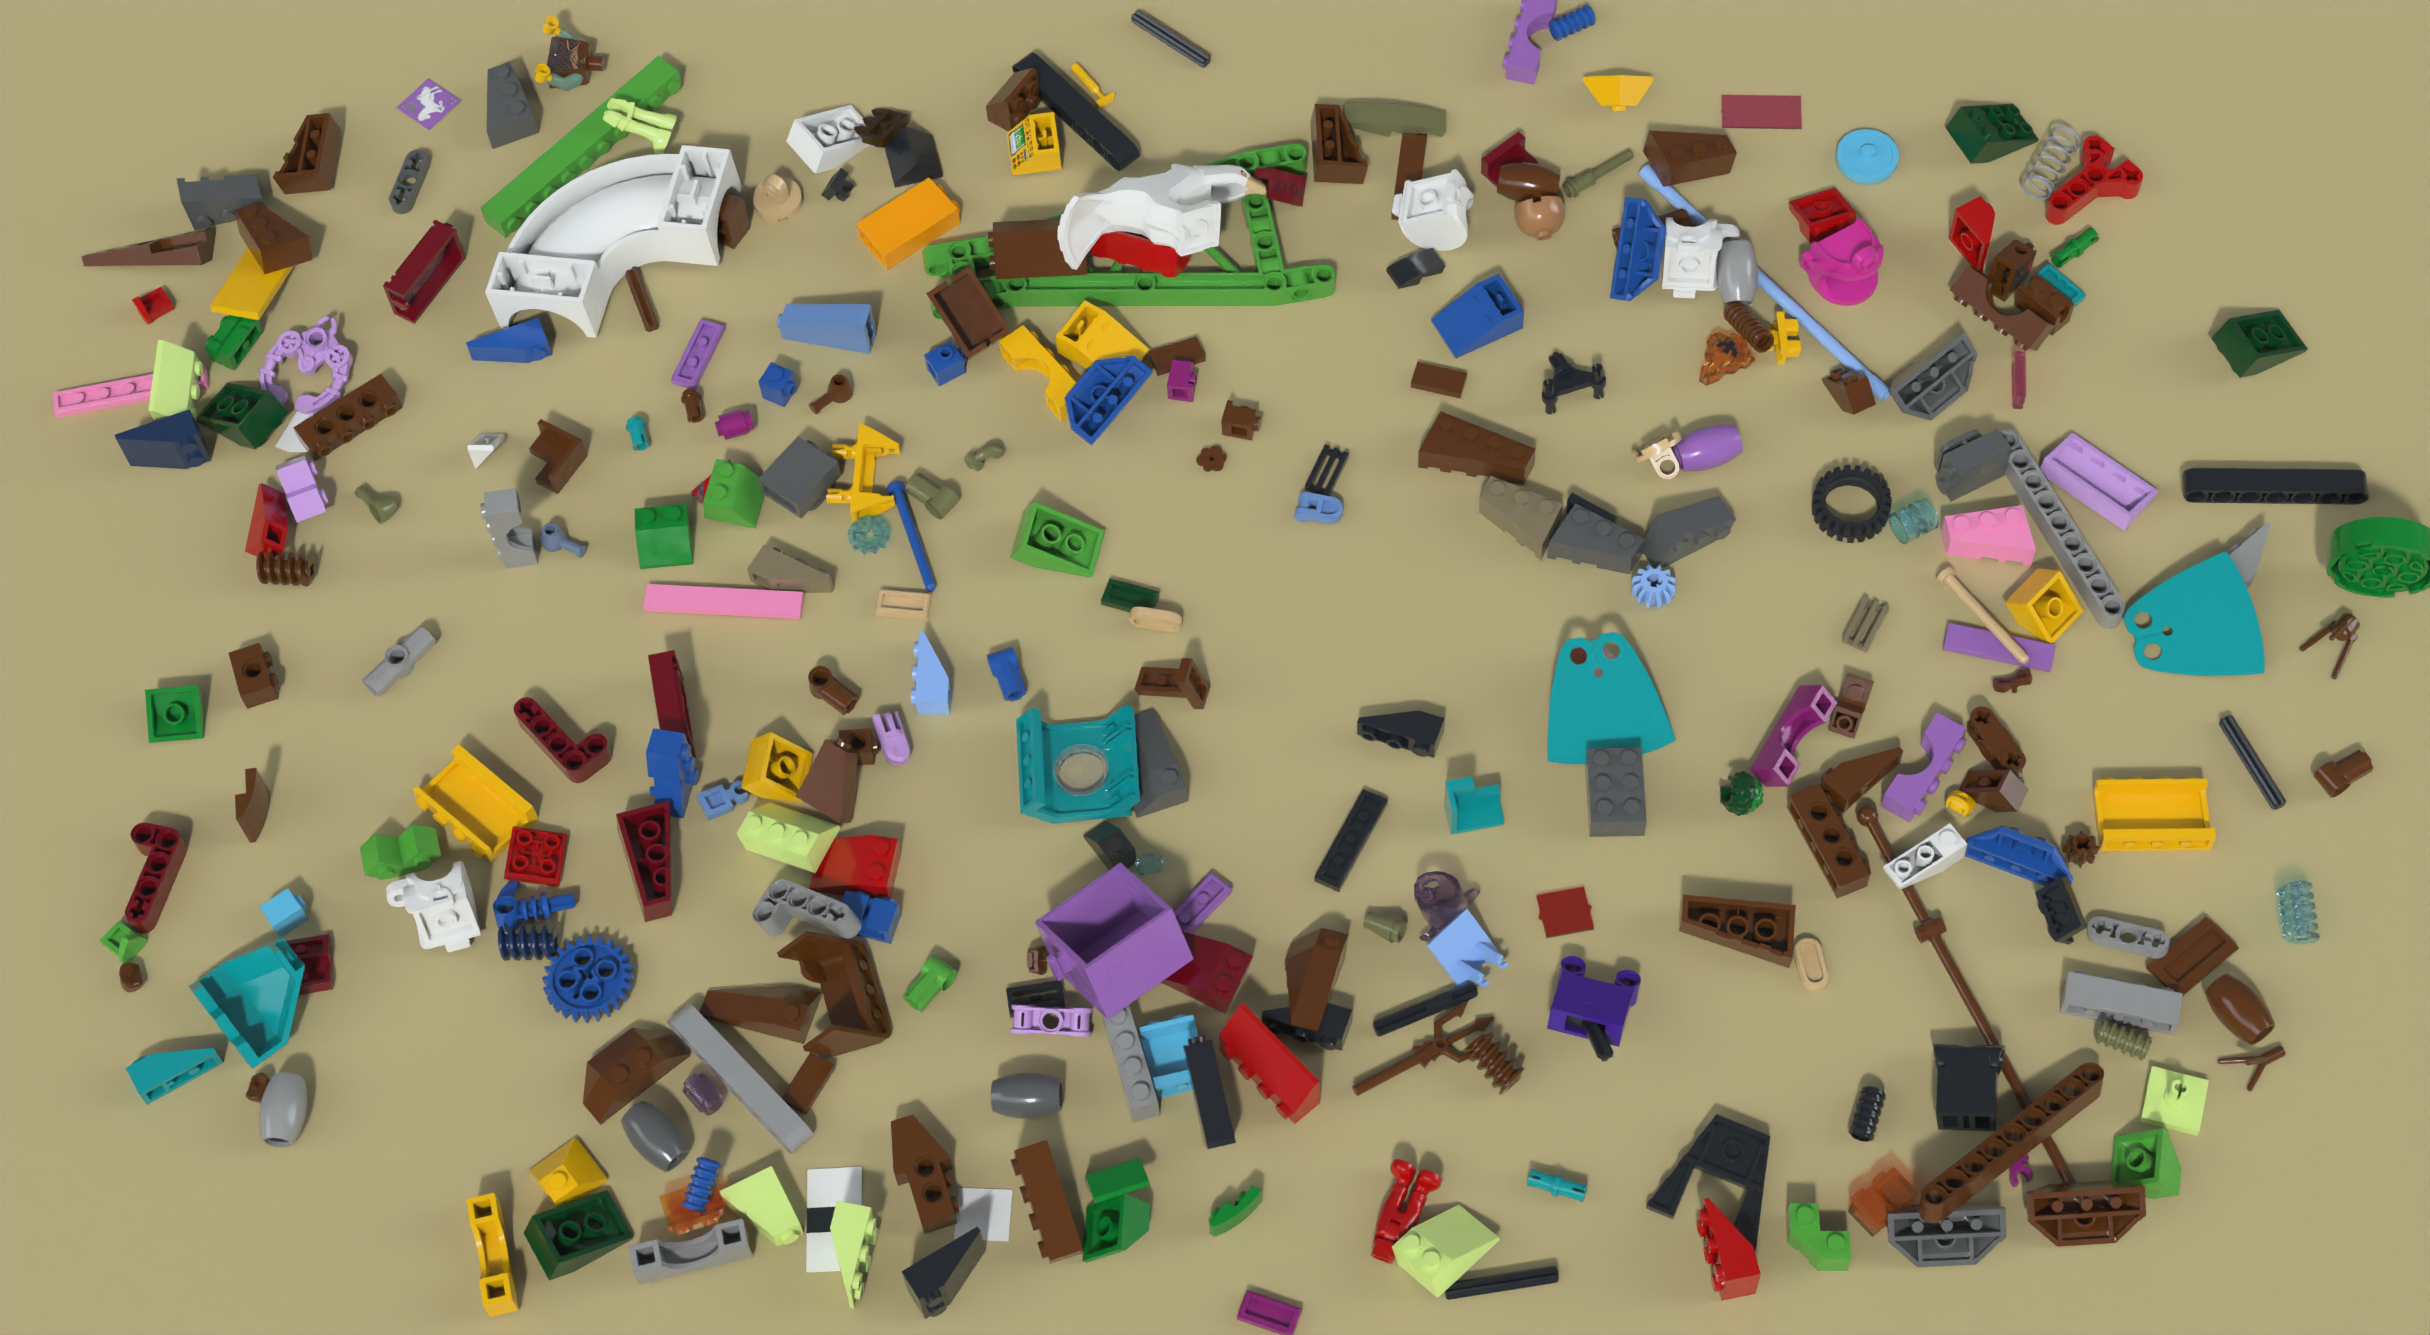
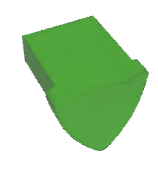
[100,921,147,964]

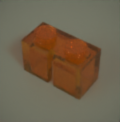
[1848,1167,1918,1237]

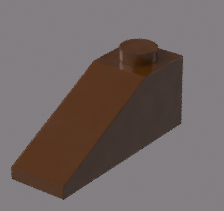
[1821,747,1903,813]

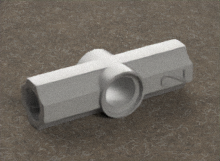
[362,626,436,697]

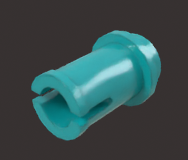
[625,416,649,451]

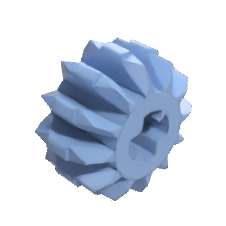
[1631,564,1676,610]

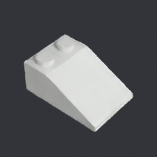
[786,105,870,174]

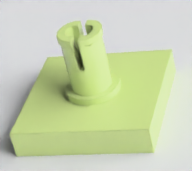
[2140,1066,2209,1136]

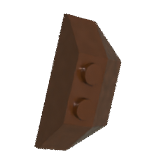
[583,1028,690,1125]
[2027,1181,2146,1247]

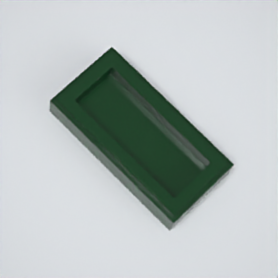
[1101,578,1160,612]

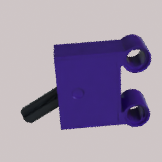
[1547,956,1641,1062]

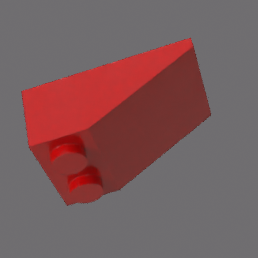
[809,835,901,899]

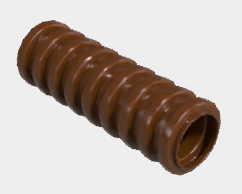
[1724,302,1774,353]

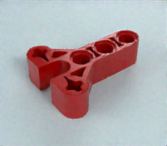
[2045,136,2143,225]

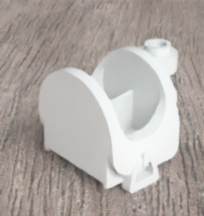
[1392,169,1474,251]
[1662,217,1740,298]
[386,860,481,952]

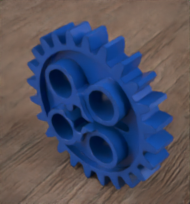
[542,935,634,1023]

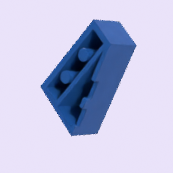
[646,728,699,818]

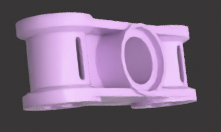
[1010,1004,1093,1037]

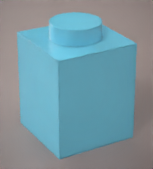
[259,888,308,938]

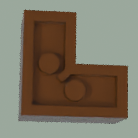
[529,419,587,494]

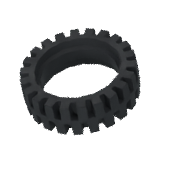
[1812,465,1892,543]

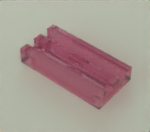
[2011,351,2026,409]

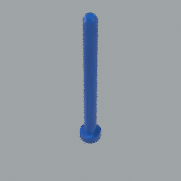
[887,481,936,592]

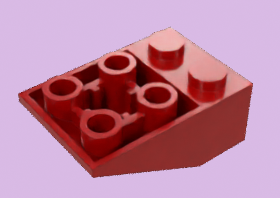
[1696,1198,1761,1301]

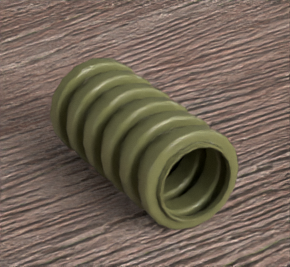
[2095,1019,2152,1061]

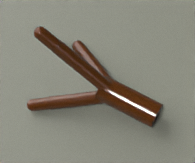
[2217,1046,2286,1091]

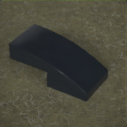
[1386,248,1445,289]

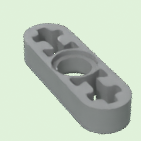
[2087,916,2170,959]

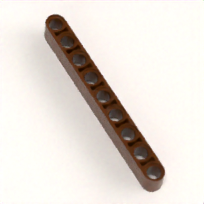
[1919,1062,2104,1223]

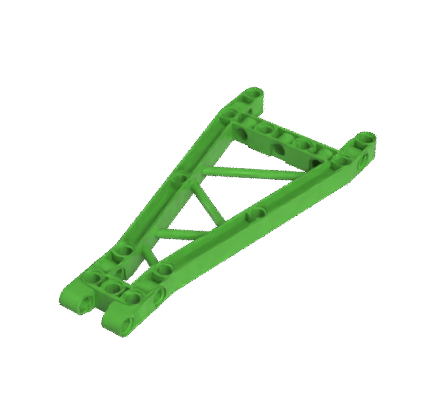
[922,144,1335,319]

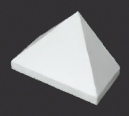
[468,434,506,469]

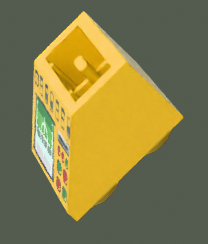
[1007,112,1062,176]

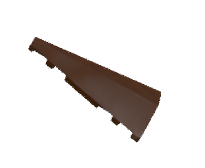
[81,227,216,266]

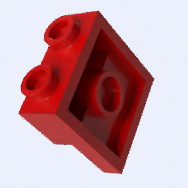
[1789,188,1856,243]

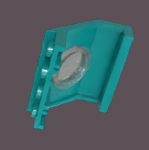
[1016,705,1140,824]

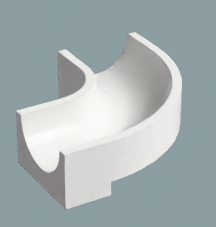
[485,145,742,338]

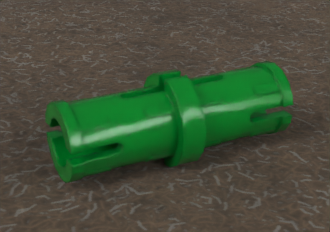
[2050,228,2099,268]

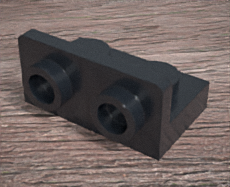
[2035,877,2087,945]

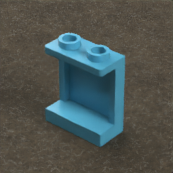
[1139,1014,1198,1099]

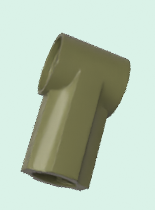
[905,472,959,520]

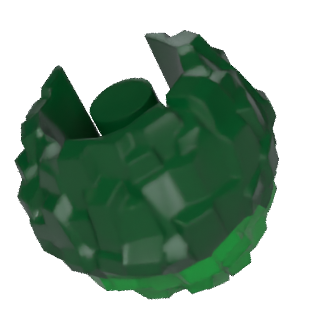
[1720,771,1764,816]

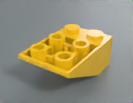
[1056,300,1149,369]

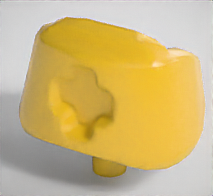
[1946,790,1976,817]

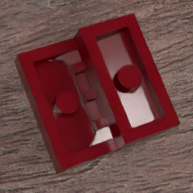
[286,934,333,995]

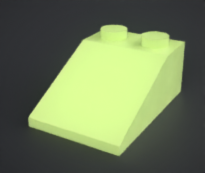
[1392,1205,1500,1298]

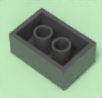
[1585,748,1647,837]

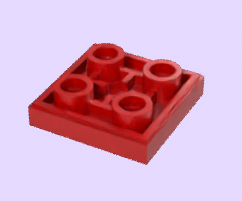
[504,826,567,887]

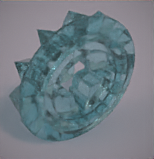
[848,516,890,555]

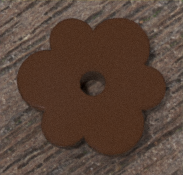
[1196,446,1227,472]

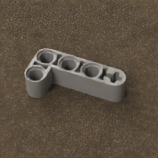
[752,879,862,939]

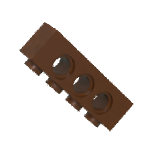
[293,374,402,461]
[1787,784,1871,898]

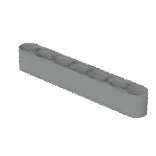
[667,1003,813,1154]

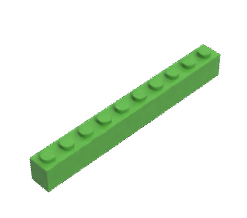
[481,56,682,238]

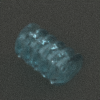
[2277,880,2320,944]

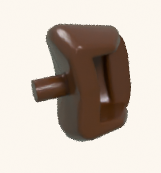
[1027,945,1048,975]
[119,962,143,992]
[246,1073,270,1103]

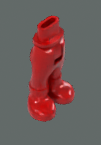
[1371,1159,1443,1264]

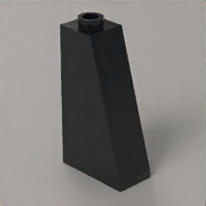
[1183,1036,1236,1149]

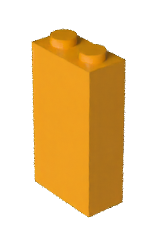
[856,178,960,270]

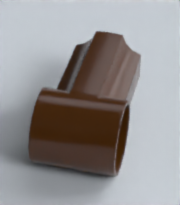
[808,666,859,715]
[2313,750,2374,798]

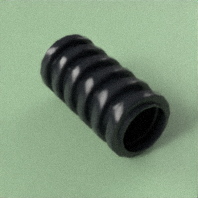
[1849,1086,1886,1142]

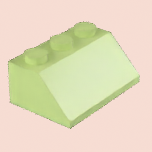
[148,340,203,421]
[736,802,840,873]

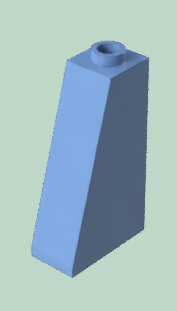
[777,304,877,354]

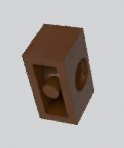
[229,643,280,709]

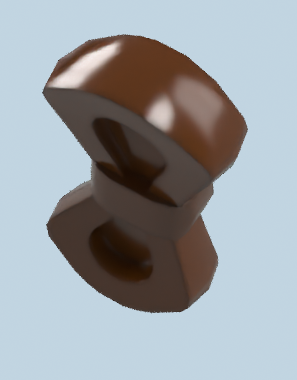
[1992,670,2032,693]

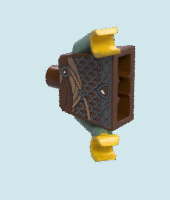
[535,16,605,91]

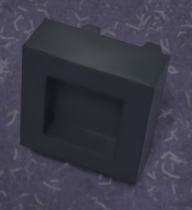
[821,168,854,202]

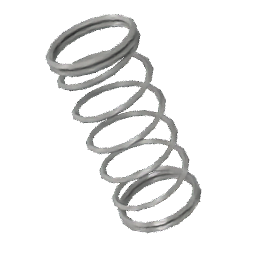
[2021,125,2081,201]

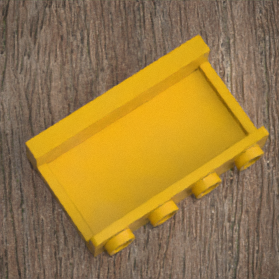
[412,744,538,863]
[2092,776,2216,851]

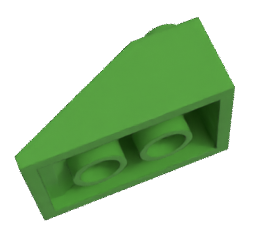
[1010,502,1105,578]

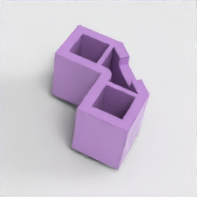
[275,455,329,522]

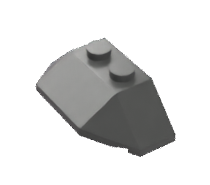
[1888,332,1978,420]
[1887,1202,2006,1267]

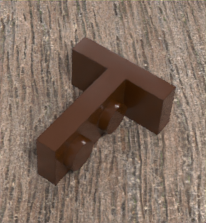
[1134,658,1210,709]

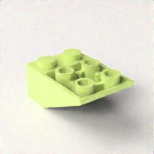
[830,1201,878,1308]

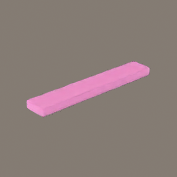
[53,364,209,418]
[643,584,804,619]

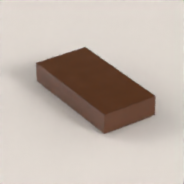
[1149,336,1205,376]
[1411,362,1467,399]
[782,1052,836,1115]

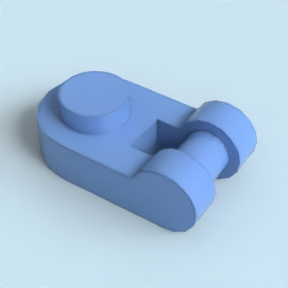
[1294,492,1343,524]

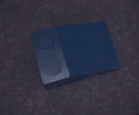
[115,409,211,469]

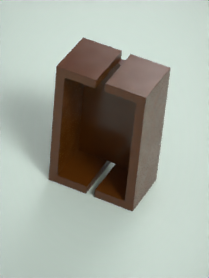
[926,266,1011,360]

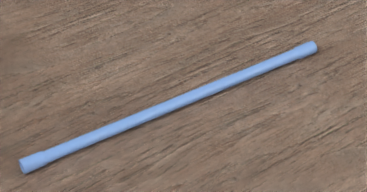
[1639,164,1890,402]

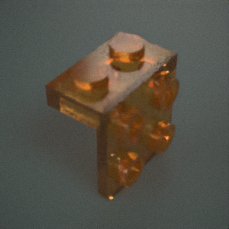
[659,1178,725,1236]

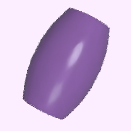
[1674,424,1743,471]

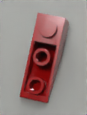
[245,483,288,559]

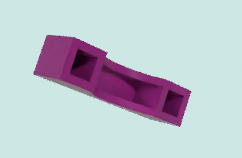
[1750,685,1837,787]

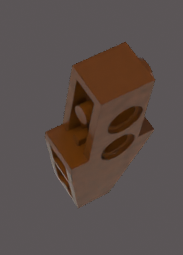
[891,1114,960,1234]

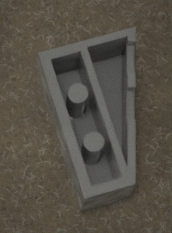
[1643,496,1736,569]
[1548,503,1645,574]

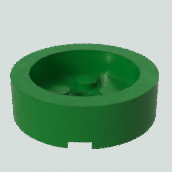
[2327,517,2430,598]

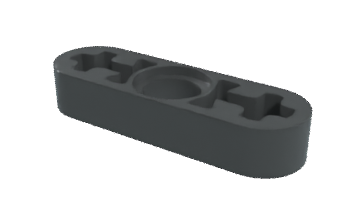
[389,150,430,214]

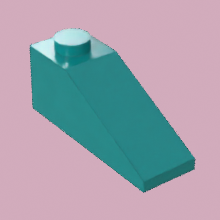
[126,1048,223,1105]

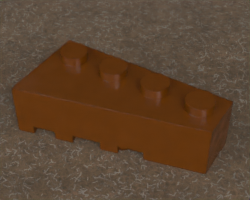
[1418,411,1536,485]
[1679,895,1796,968]
[1011,1140,1083,1264]

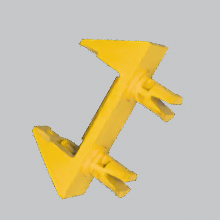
[826,423,901,525]

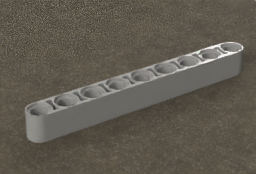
[2000,429,2125,629]

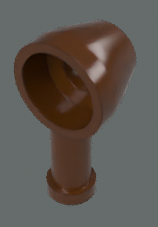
[809,374,853,415]

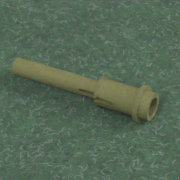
[1563,149,1634,198]

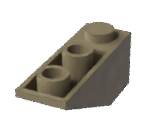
[747,545,834,593]

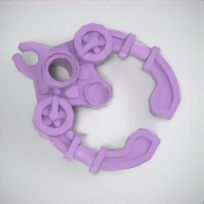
[258,315,353,415]

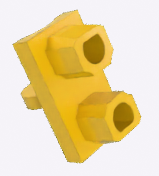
[1765,312,1801,364]

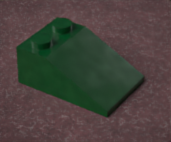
[2211,310,2308,378]
[196,383,288,449]
[524,1190,633,1281]

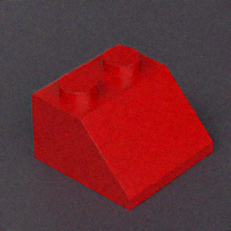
[1949,196,1995,272]

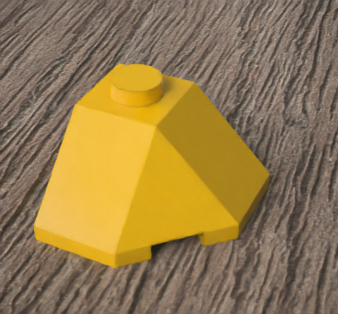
[1583,75,1653,111]

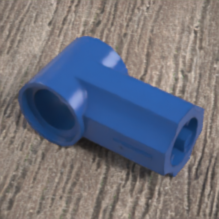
[987,647,1026,702]

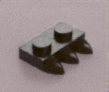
[854,109,909,148]

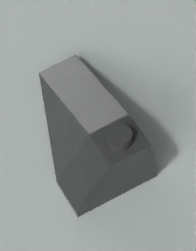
[1133,709,1188,818]

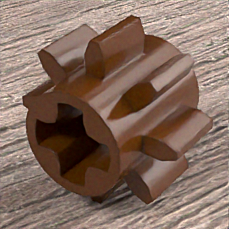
[2062,831,2099,868]

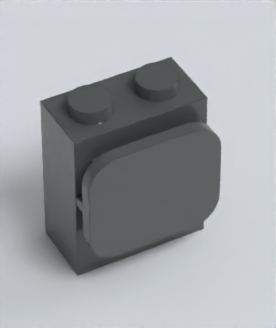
[1935,429,2012,502]
[758,436,841,519]

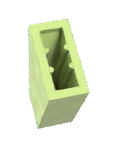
[719,1166,803,1246]

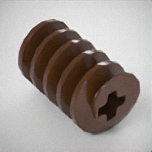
[256,551,316,587]
[1463,1032,1525,1095]

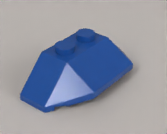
[1610,197,1667,301]
[1064,355,1153,446]
[1965,825,2073,886]

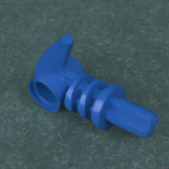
[493,880,576,932]

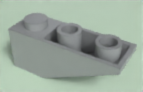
[2228,522,2270,589]

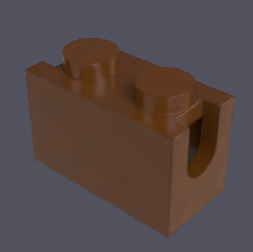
[2014,273,2074,336]

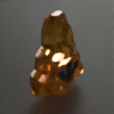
[1699,332,1755,386]

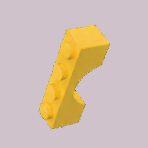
[999,325,1078,422]
[466,1192,519,1318]

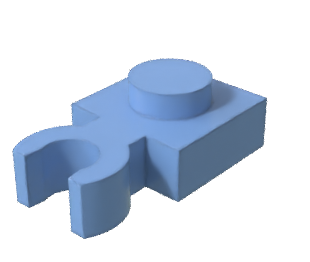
[697,781,748,821]

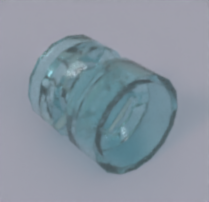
[1889,497,1939,544]

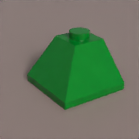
[1082,1194,1151,1263]

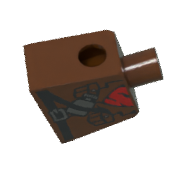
[1988,240,2037,302]

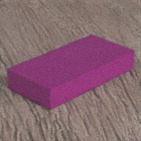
[1237,1290,1302,1335]

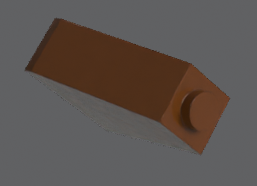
[796,737,858,823]

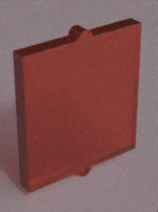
[1536,887,1594,938]

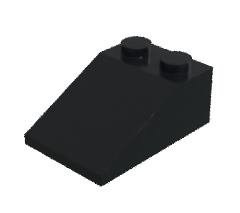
[902,1226,986,1319]

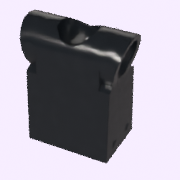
[1933,1044,2005,1131]

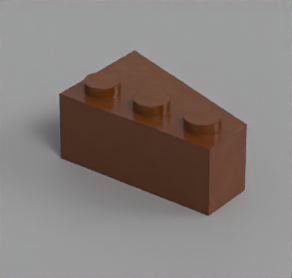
[1310,104,1368,184]
[1643,130,1737,187]
[717,194,750,249]

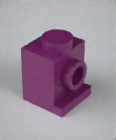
[1167,359,1197,402]

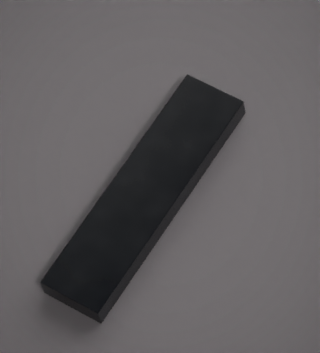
[1314,789,1388,892]

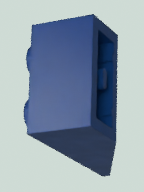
[1431,274,1524,359]

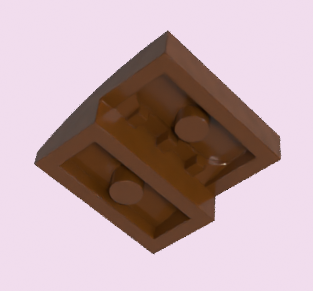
[235,768,270,843]

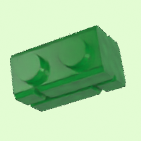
[205,315,263,370]

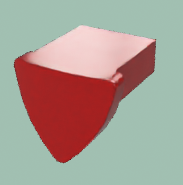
[132,287,175,325]

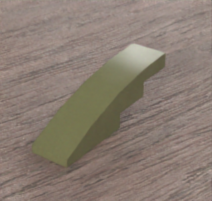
[1343,102,1446,137]

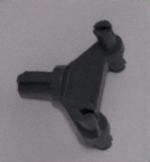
[1542,352,1606,415]

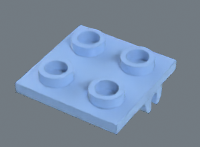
[1426,908,1508,988]

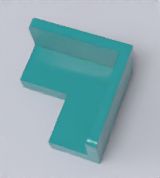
[1444,776,1504,835]

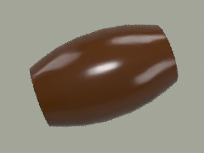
[1497,162,1561,203]
[2205,973,2275,1045]

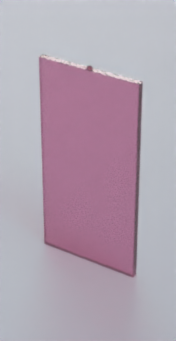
[1720,95,1802,129]

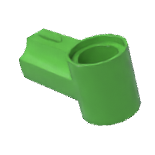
[903,955,958,1012]

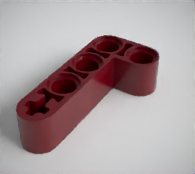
[513,697,612,783]
[125,822,187,934]

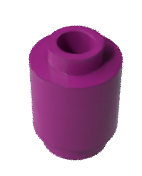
[715,409,754,440]

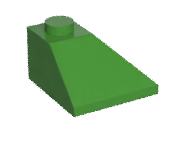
[2111,1128,2181,1199]

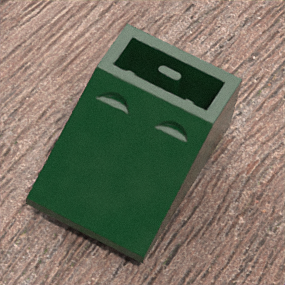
[1945,104,2039,164]

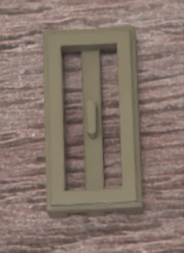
[1842,596,1889,653]

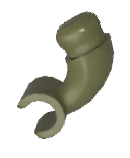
[964,443,1004,471]

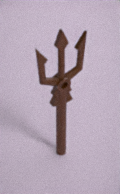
[1352,1000,1494,1096]

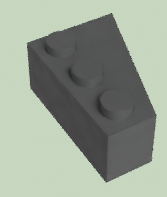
[487,61,539,149]
[176,174,267,230]

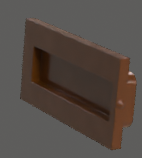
[2146,917,2239,997]

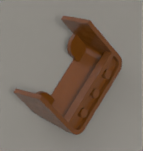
[777,931,891,1056]

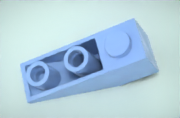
[911,631,951,715]

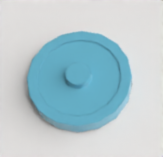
[1836,129,1899,184]

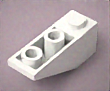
[1883,824,1967,890]

